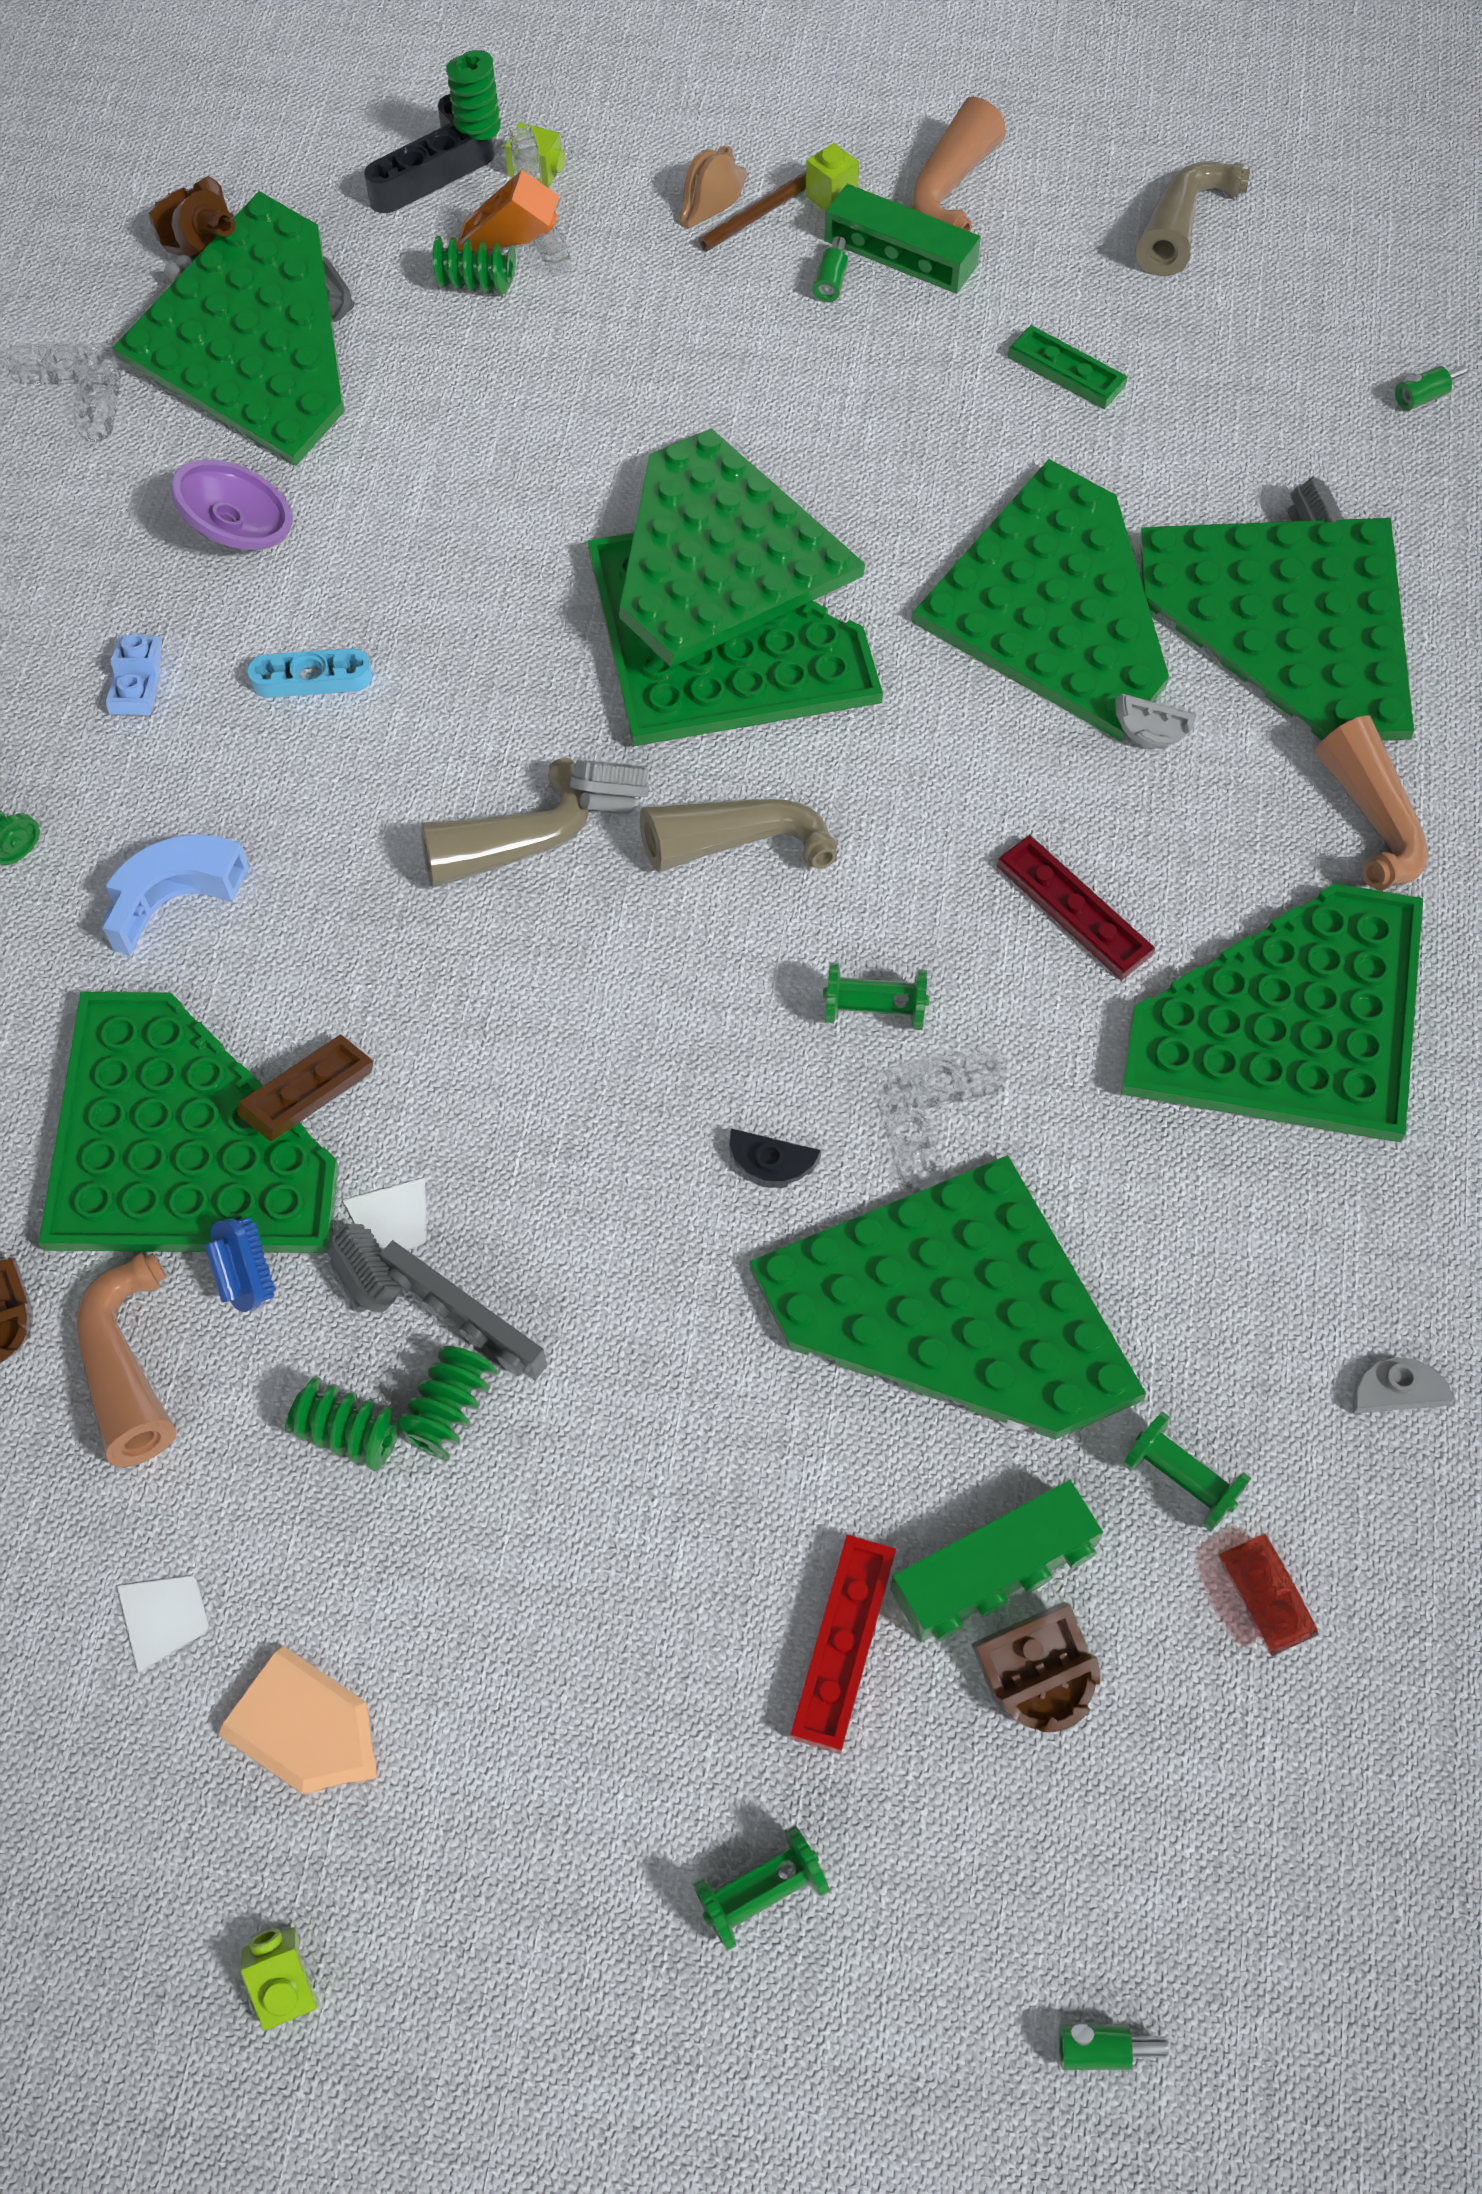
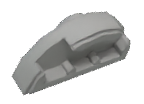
[1115,694,1197,749]
[1353,1357,1455,1414]

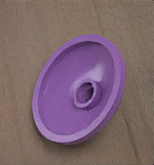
[170,459,293,550]

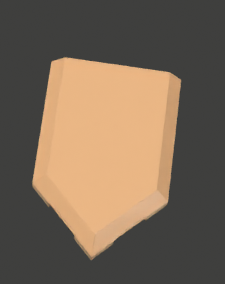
[218,1646,378,1795]

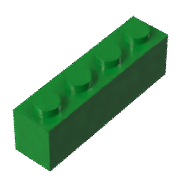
[825,183,981,294]
[890,1479,1103,1643]

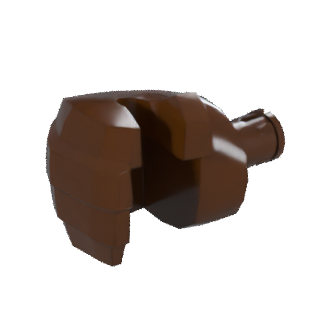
[148,176,236,256]

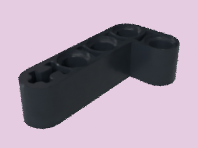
[364,94,494,213]

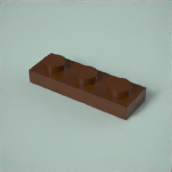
[237,1034,374,1142]

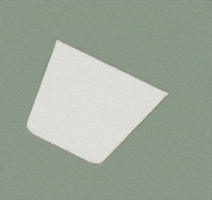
[343,1178,427,1251]
[117,1576,208,1673]

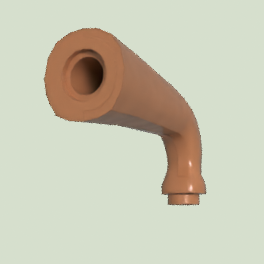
[910,96,1006,231]
[1314,715,1428,891]
[77,1252,177,1468]

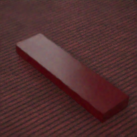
[997,834,1155,981]

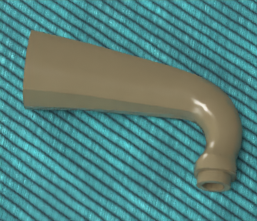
[1135,161,1250,276]
[421,758,590,888]
[640,799,837,873]

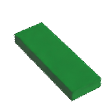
[1008,325,1128,410]

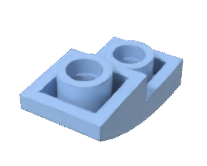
[106,634,162,715]

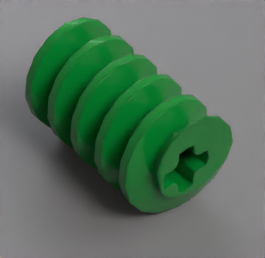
[446,50,501,140]
[432,236,516,294]
[397,1346,498,1461]
[285,1376,399,1472]

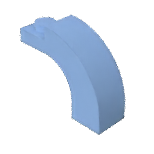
[103,835,249,956]

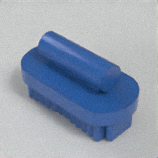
[204,1217,276,1312]

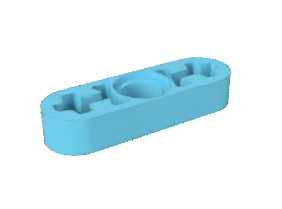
[247,648,373,698]

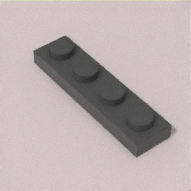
[380,1240,547,1381]

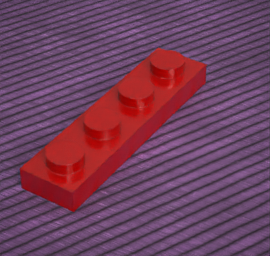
[790,1535,896,1755]

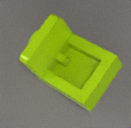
[241,1927,317,2031]

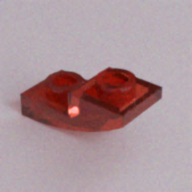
[1219,1533,1319,1657]

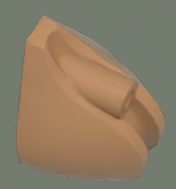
[680,146,747,228]

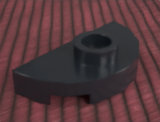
[729,1128,821,1188]

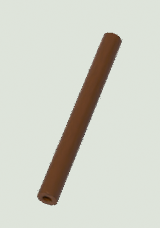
[699,171,806,252]

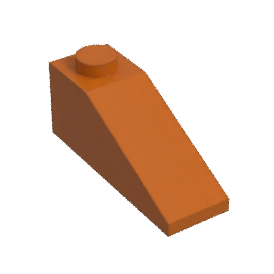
[457,170,560,252]

